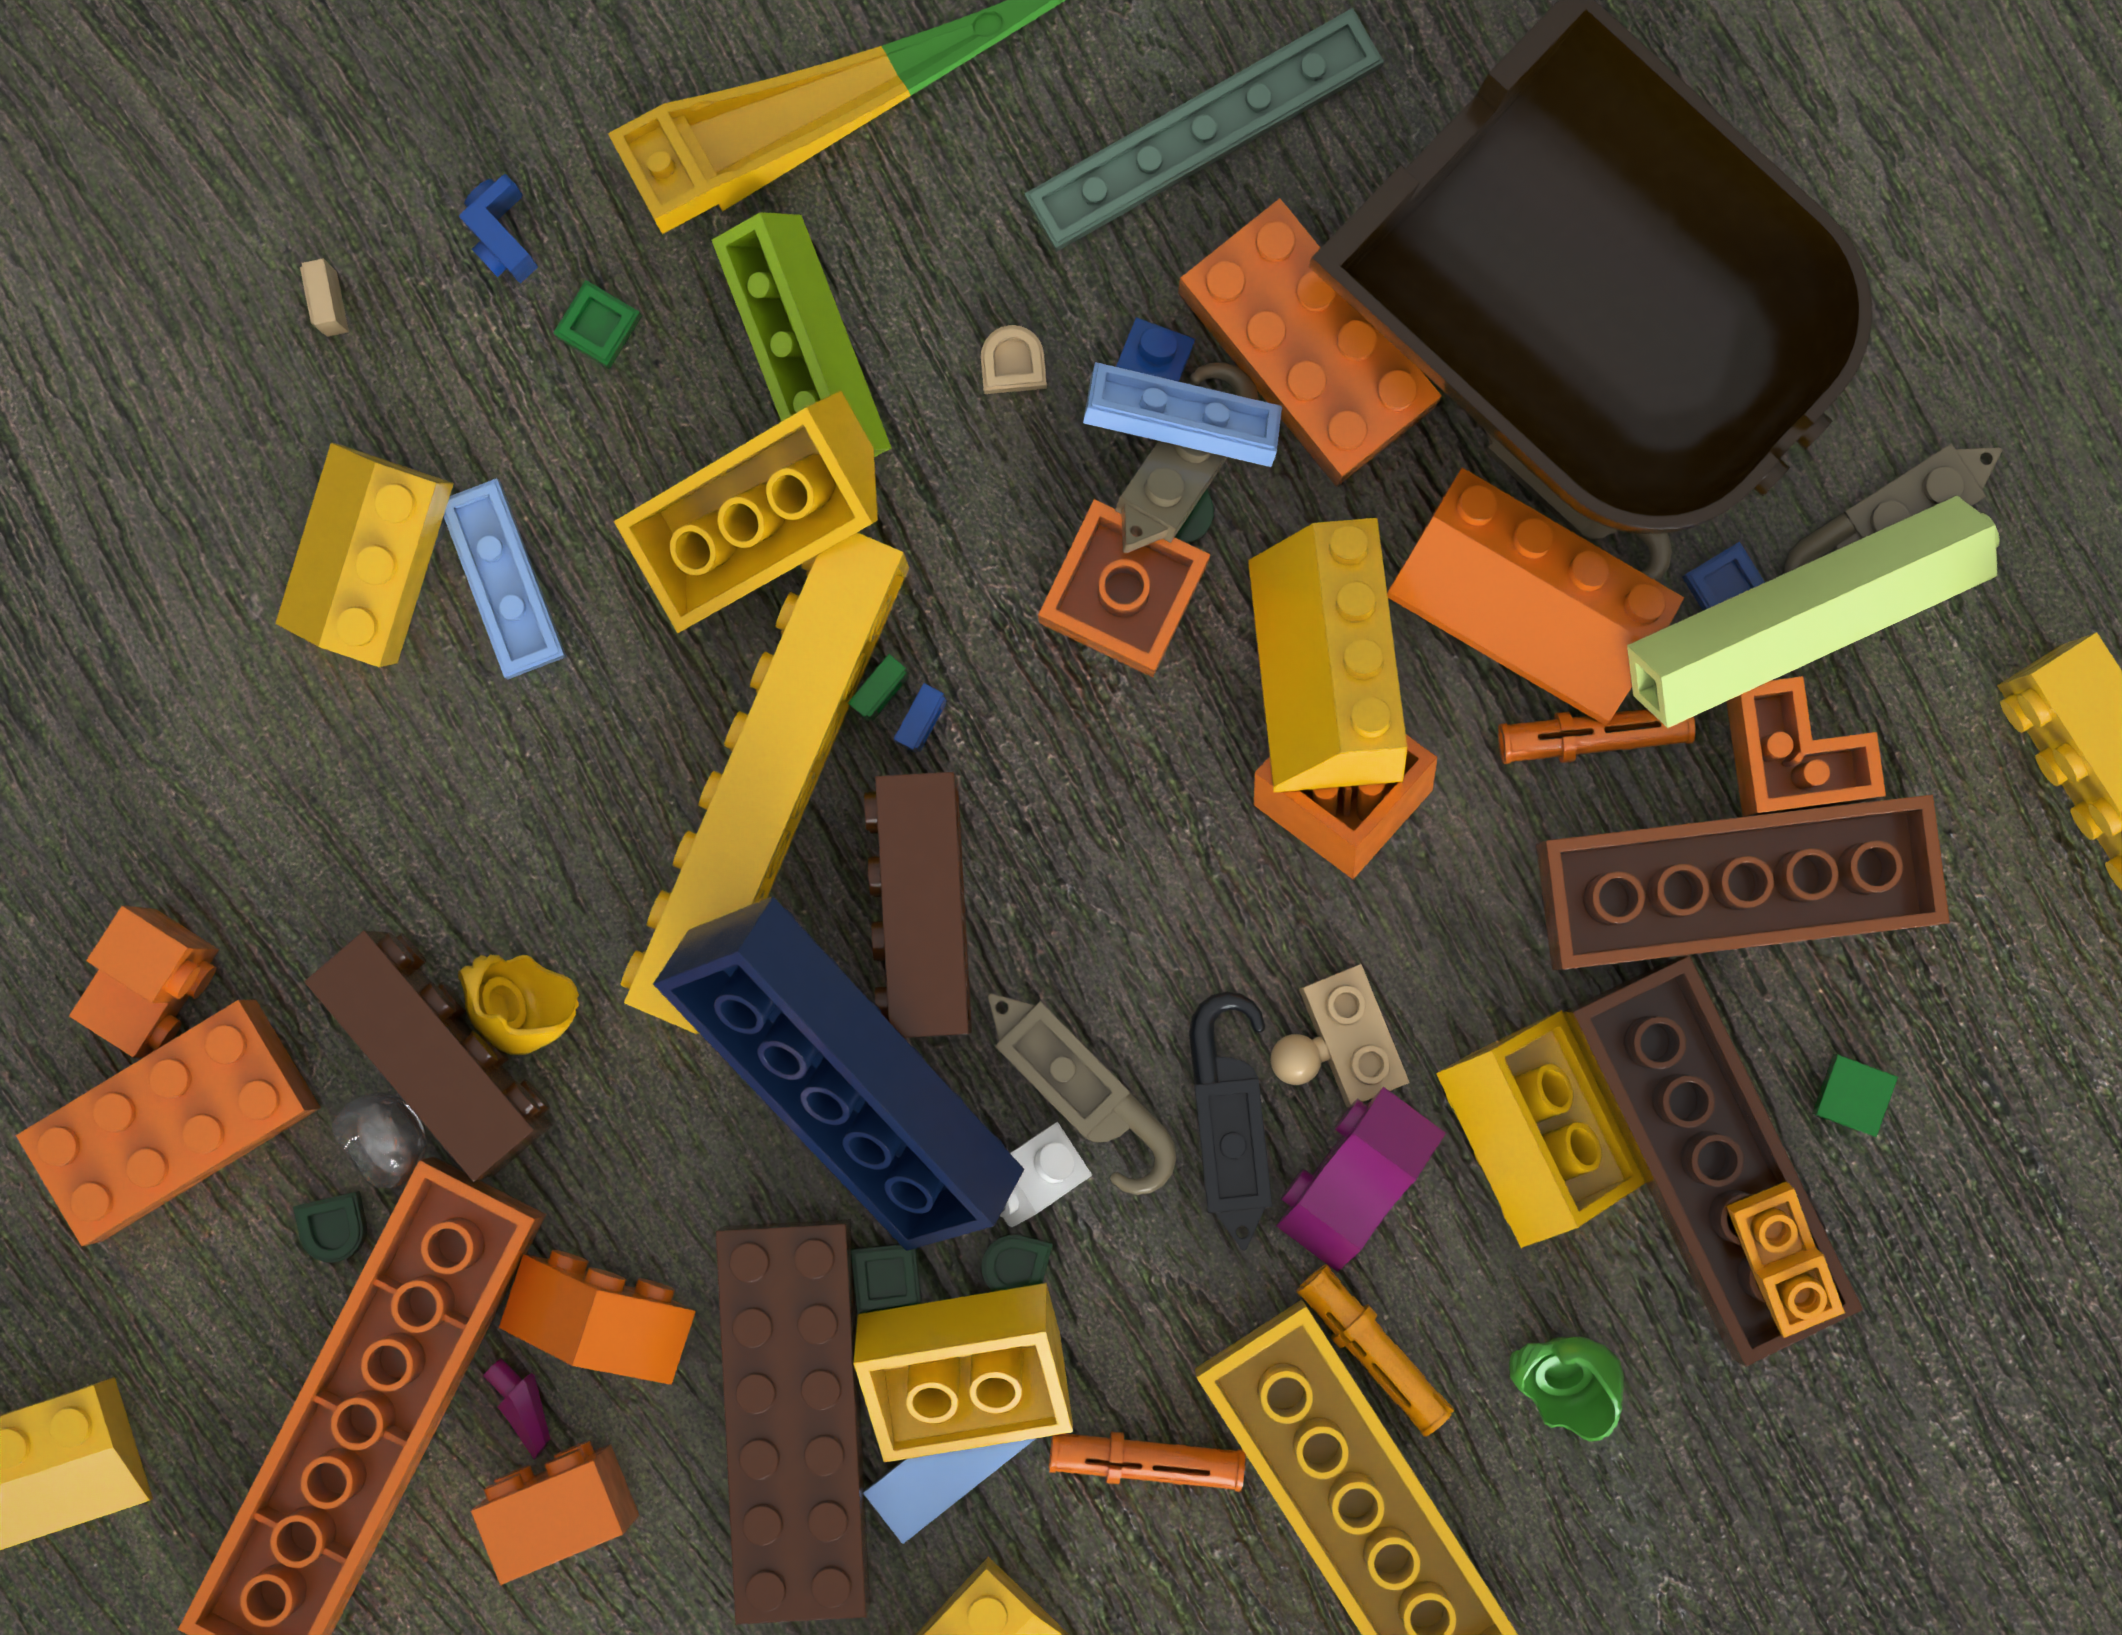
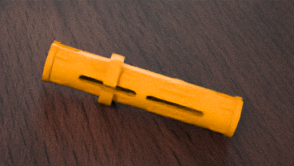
[1296,1264,1455,1437]

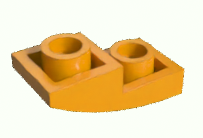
[1726,1181,1845,1338]

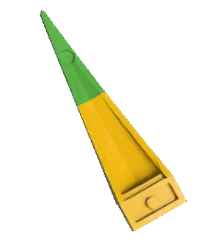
[608,0,1066,234]

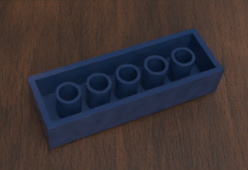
[653,896,1024,1251]

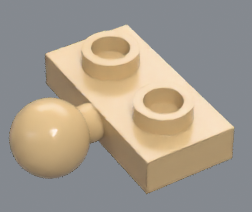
[1270,964,1410,1107]

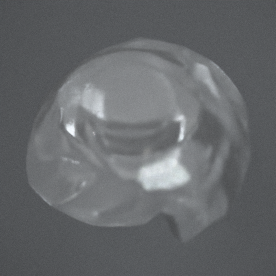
[332,1092,428,1189]

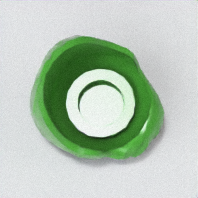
[1509,1337,1624,1441]

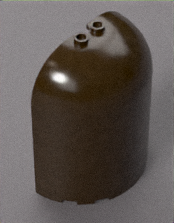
[1309,0,1872,534]

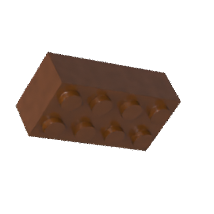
[864,772,972,1038]
[304,930,553,1182]

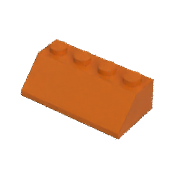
[1387,467,1685,726]

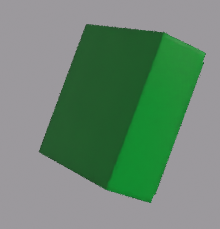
[553,280,642,369]
[848,654,909,722]
[1812,1054,1898,1137]

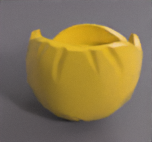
[458,954,579,1055]

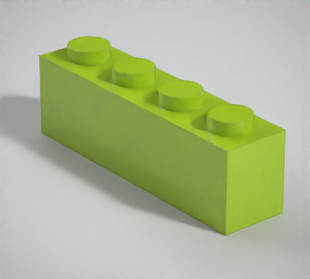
[711,212,892,457]

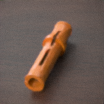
[1498,709,1695,764]
[1049,1431,1245,1492]

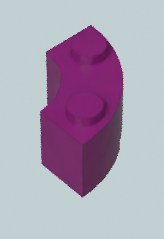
[1276,1087,1446,1272]

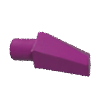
[483,1358,550,1460]

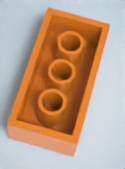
[1178,198,1442,487]
[16,1000,321,1246]

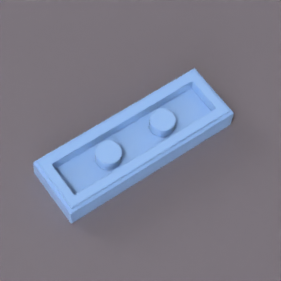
[1083,362,1282,467]
[444,478,567,679]
[863,1438,1036,1544]

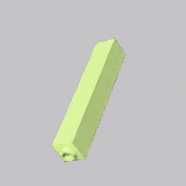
[1627,496,2000,728]

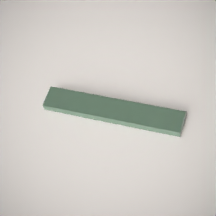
[1024,8,1384,252]

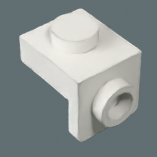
[1000,1122,1092,1227]

